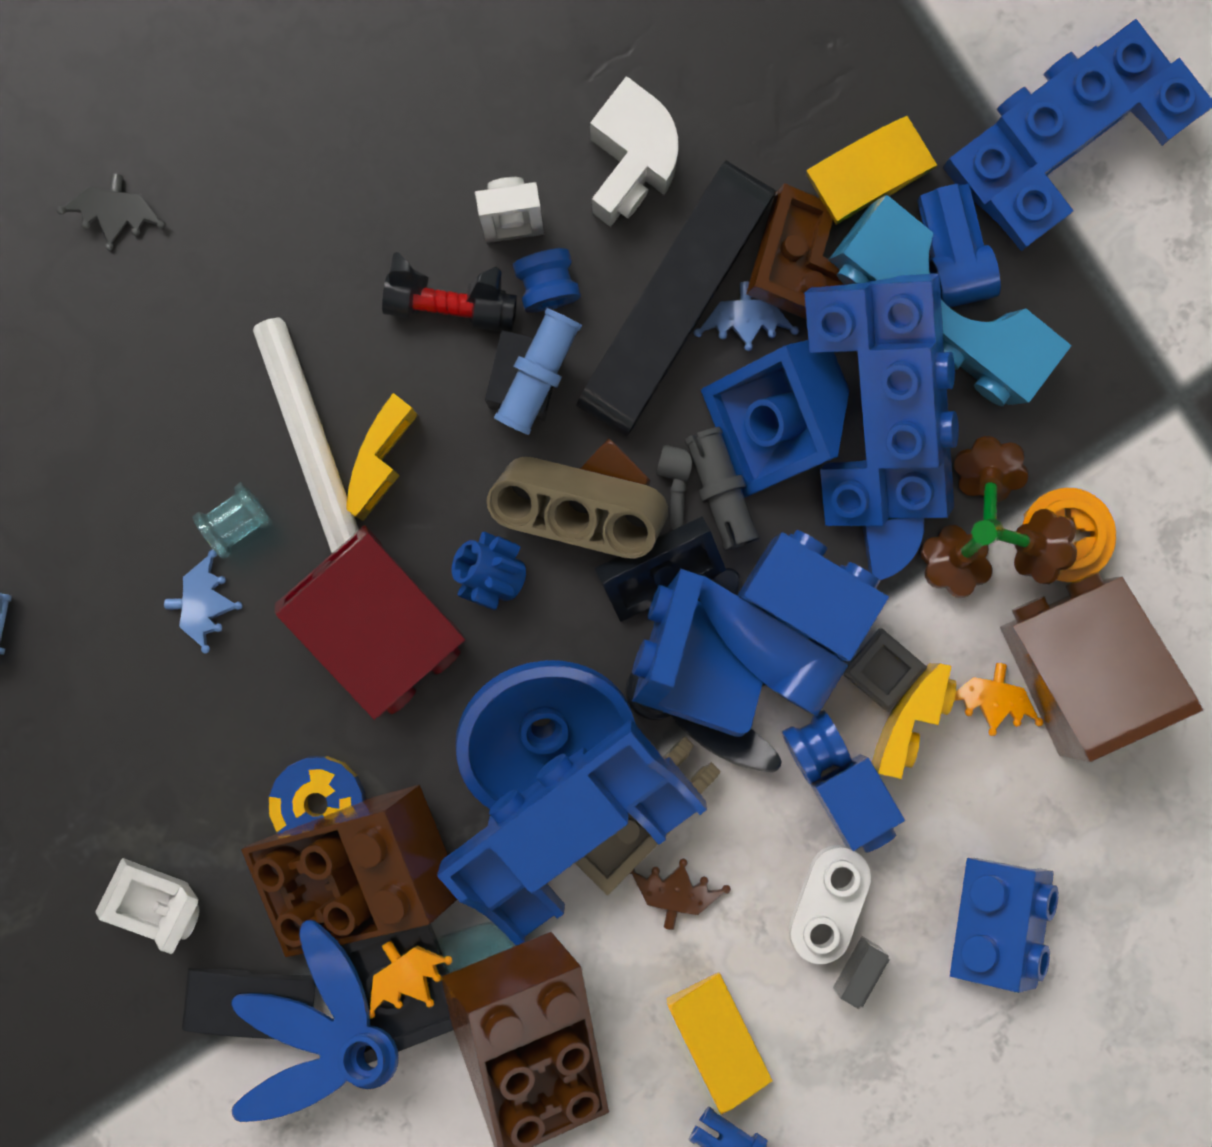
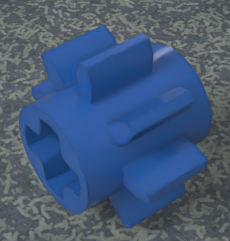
[452,531,526,610]

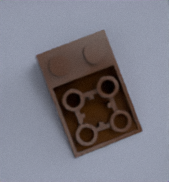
[241,785,458,958]
[441,932,609,1147]

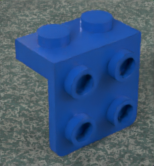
[632,569,763,737]

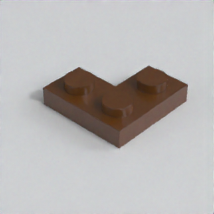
[746,183,844,320]

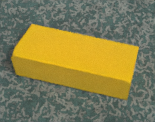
[666,972,772,1115]

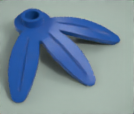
[231,920,399,1122]

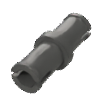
[685,427,760,551]

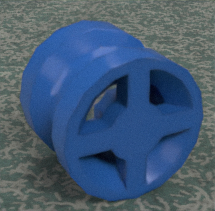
[513,248,581,313]
[781,709,852,785]

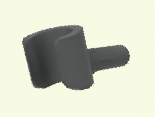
[656,445,692,530]

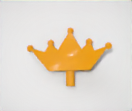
[954,663,1044,736]
[369,941,453,1019]

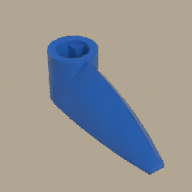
[699,576,848,717]

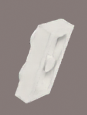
[475,177,544,243]

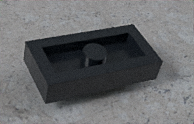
[595,516,726,622]

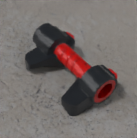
[382,252,517,332]

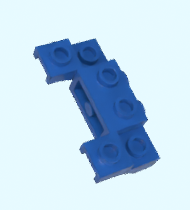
[943,19,1212,251]
[804,273,959,526]
[437,720,707,946]

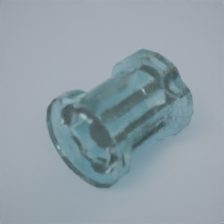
[192,482,273,559]

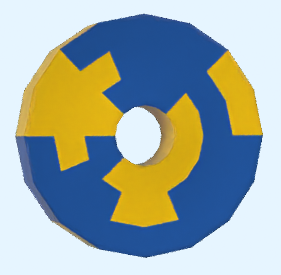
[269,756,365,834]

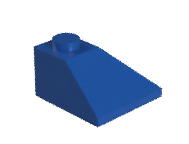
[700,340,849,498]

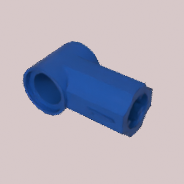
[917,183,1001,308]

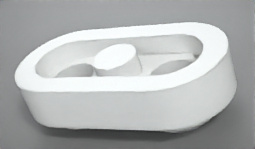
[789,845,871,964]

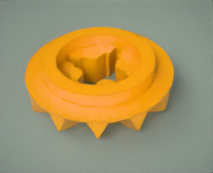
[1022,488,1116,583]

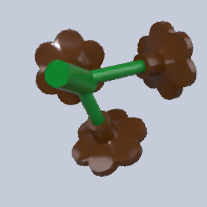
[920,436,1077,598]

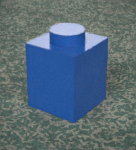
[810,754,905,853]

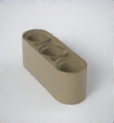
[487,457,668,559]

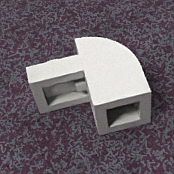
[590,76,678,227]

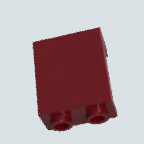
[275,525,465,720]

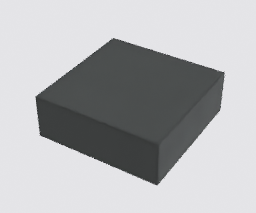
[843,628,927,712]
[833,936,890,1009]

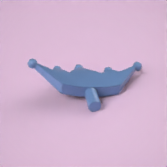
[694,282,799,351]
[164,550,243,654]

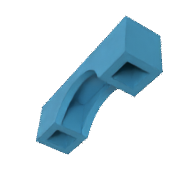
[828,195,1072,406]

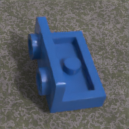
[949,858,1059,993]

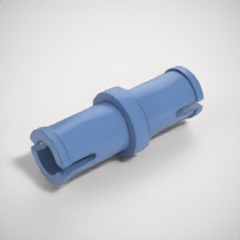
[494,308,582,435]

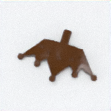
[630,858,731,930]

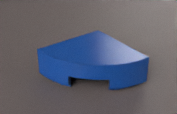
[863,518,924,580]

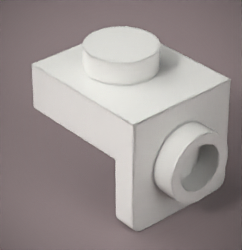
[96,858,199,954]

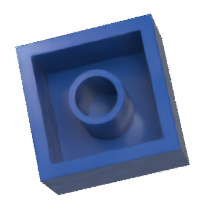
[737,530,889,661]

